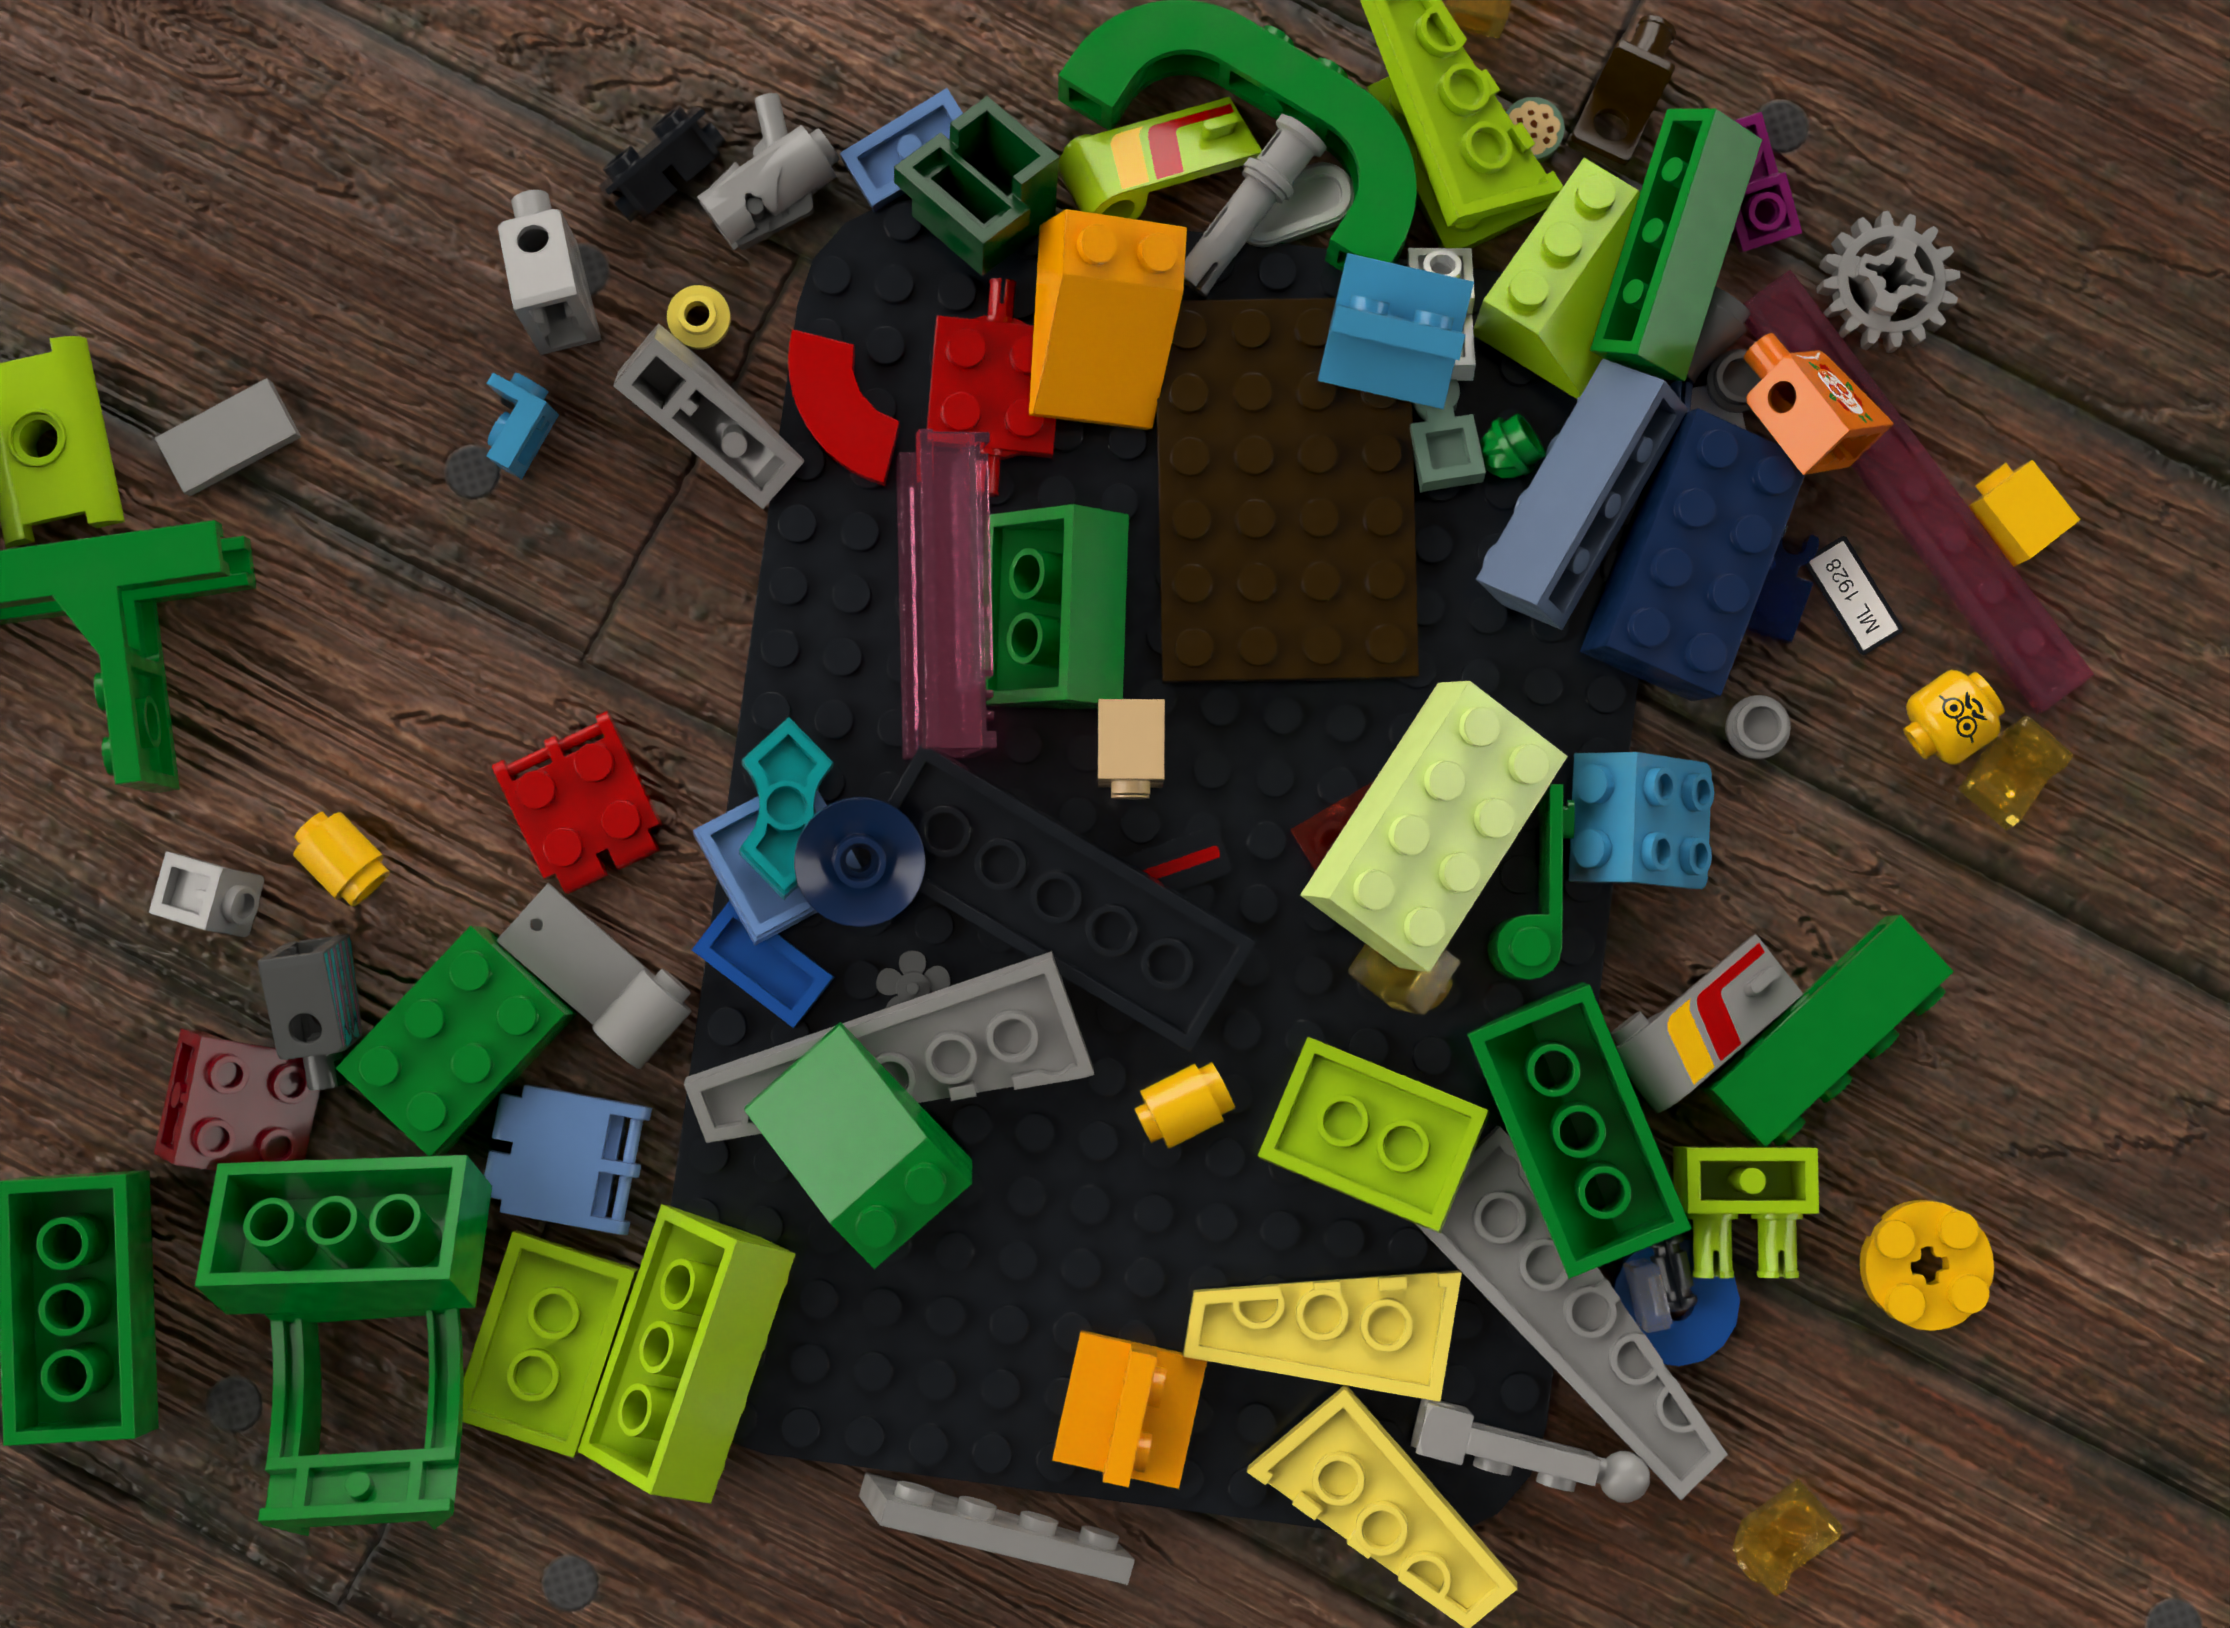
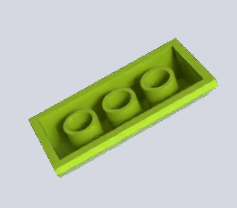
[577,1204,796,1504]

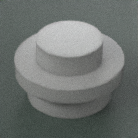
[1725,695,1791,759]

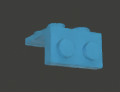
[1569,752,1714,889]

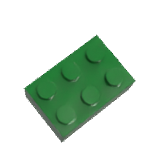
[336,925,577,1156]

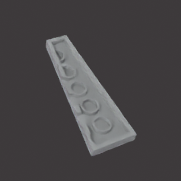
[684,951,1094,1143]
[1416,1126,1728,1500]

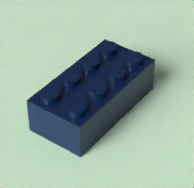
[1580,408,1805,701]

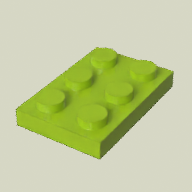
[1258,1037,1490,1234]
[463,1230,639,1458]

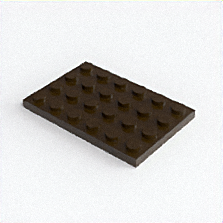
[1157,298,1419,684]

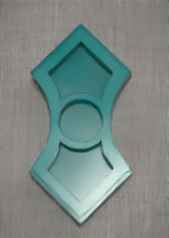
[739,717,834,900]

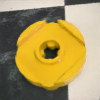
[1860,1200,1994,1331]

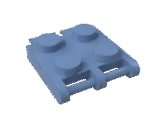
[484,1084,652,1235]

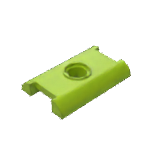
[0,336,125,548]

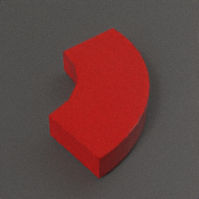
[788,329,901,486]

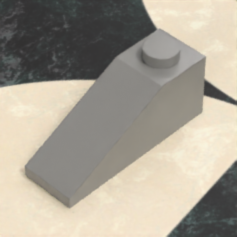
[613,323,804,509]

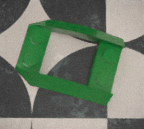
[258,1308,464,1536]

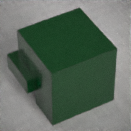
[894,96,1059,276]

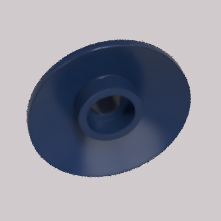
[794,797,925,927]

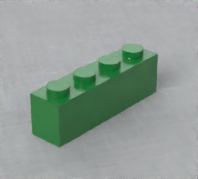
[1590,108,1762,381]
[1701,915,1954,1147]

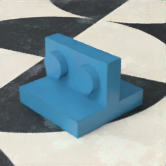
[1318,253,1474,409]

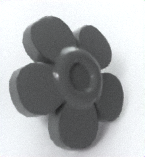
[876,951,951,1008]

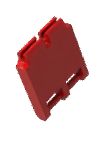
[492,710,662,894]

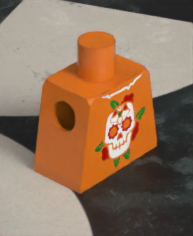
[1743,333,1894,475]

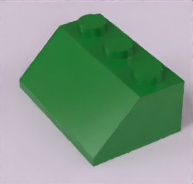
[978,504,1129,709]

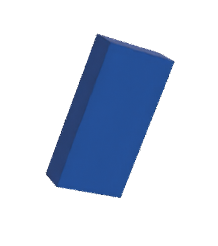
[692,900,835,1028]

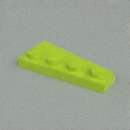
[1360,0,1563,227]

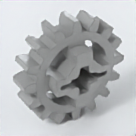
[1816,211,1960,353]

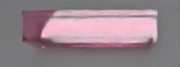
[896,429,997,760]

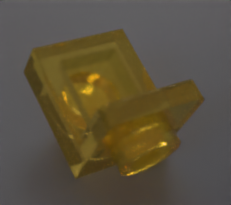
[1958,716,2073,831]
[1349,944,1460,1015]
[1732,1479,1843,1596]

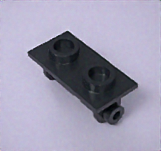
[598,105,726,223]

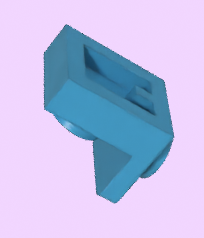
[486,372,559,480]

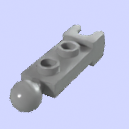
[1411,1399,1650,1503]

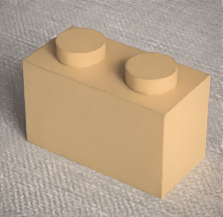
[1098,699,1165,800]

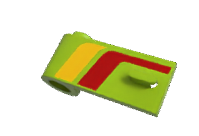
[1058,97,1262,219]

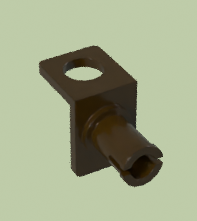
[1571,15,1676,165]

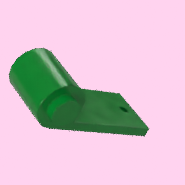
[1487,784,1575,980]

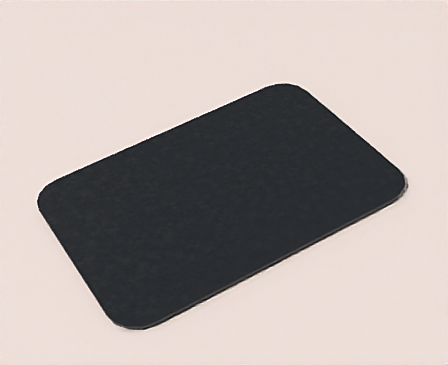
[671,200,1668,1530]

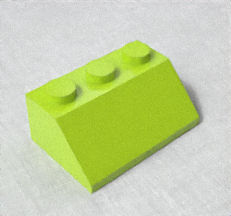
[1473,158,1640,399]

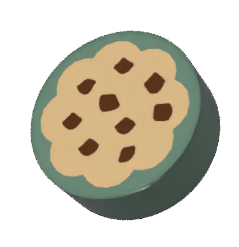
[1506,97,1565,163]

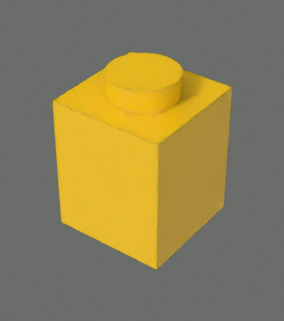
[1965,460,2080,567]

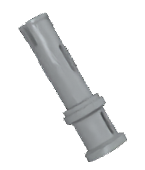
[1184,114,1327,297]

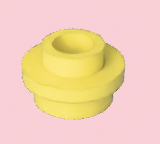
[667,285,731,349]

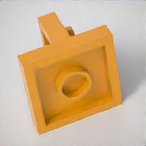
[1052,1330,1207,1489]

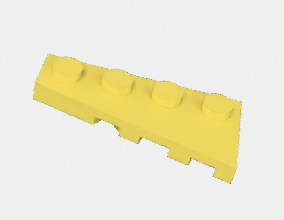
[1183,1270,1462,1402]
[1247,1385,1517,1628]

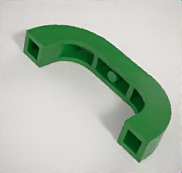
[1058,0,1417,272]

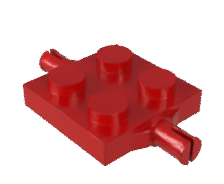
[925,278,1056,497]

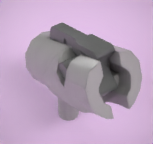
[697,93,840,250]

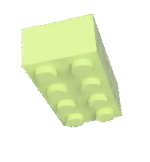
[1300,681,1568,973]

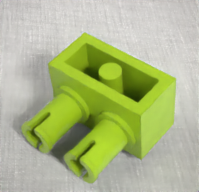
[1673,1147,1819,1278]

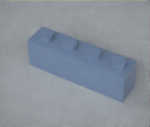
[1476,358,1688,630]

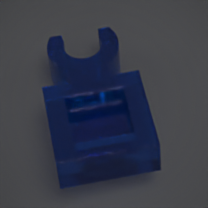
[1747,525,1819,644]

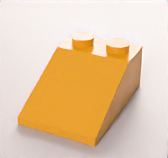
[1029,209,1187,430]

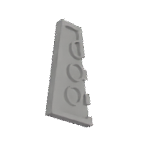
[859,1472,1135,1585]

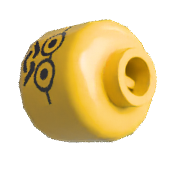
[1903,670,2005,765]

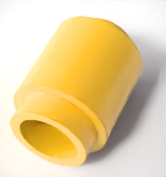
[293,812,390,907]
[1134,1062,1235,1149]

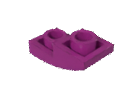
[1732,112,1802,252]

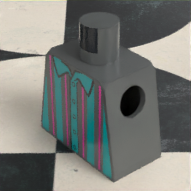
[257,934,362,1090]

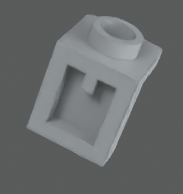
[149,851,264,937]

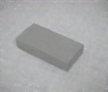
[155,378,301,496]

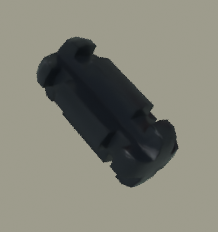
[1649,1234,1698,1312]

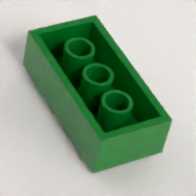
[195,1155,492,1315]
[0,1170,159,1446]

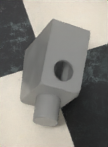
[498,190,601,355]

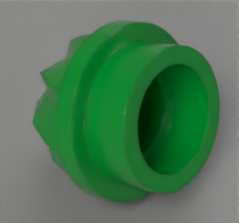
[1479,413,1545,478]

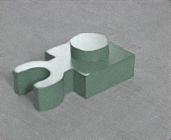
[1410,379,1486,492]

